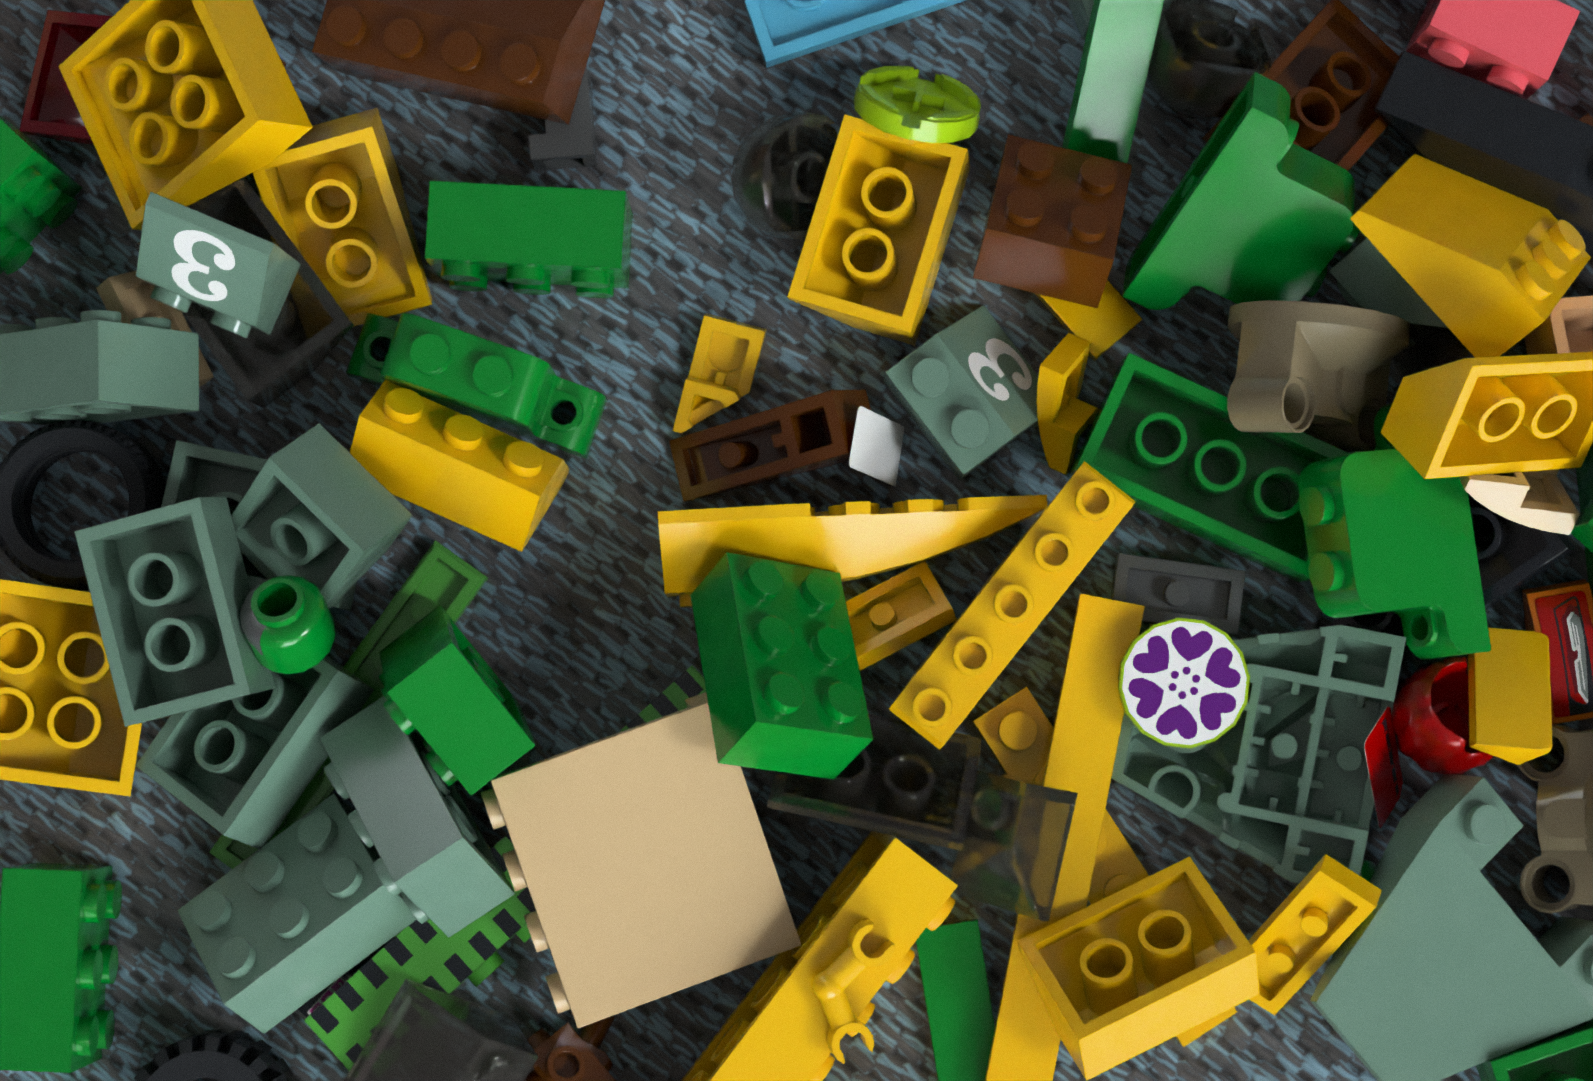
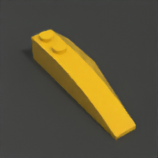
[657,495,1048,608]

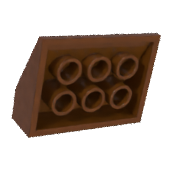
[312,0,605,125]

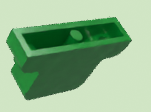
[1122,72,1360,310]
[346,312,607,459]
[1298,403,1491,659]

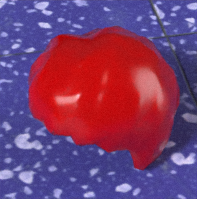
[1392,656,1493,774]

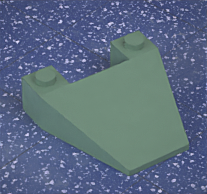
[1310,774,1593,1081]

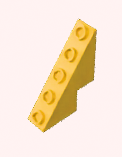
[889,461,1136,750]

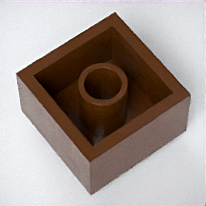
[973,134,1132,308]

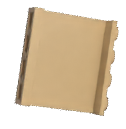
[480,692,801,1028]

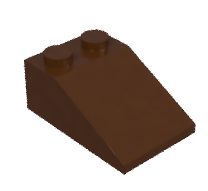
[1202,0,1399,171]

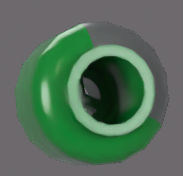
[240,575,335,674]

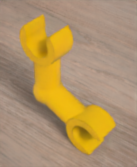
[813,919,895,1064]

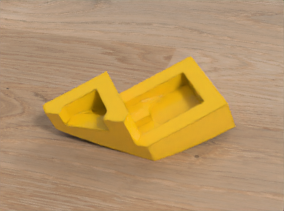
[672,313,767,433]
[1036,333,1099,475]

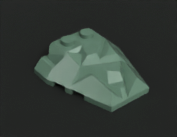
[1112,625,1406,884]

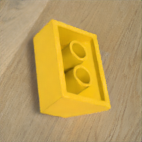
[787,114,971,346]
[1381,352,1593,479]
[349,380,570,552]
[1017,856,1260,1081]

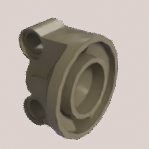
[1227,300,1411,452]
[1517,724,1593,914]

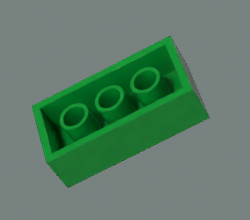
[1068,353,1350,583]

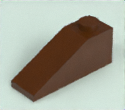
[669,389,871,502]

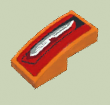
[1522,579,1593,724]

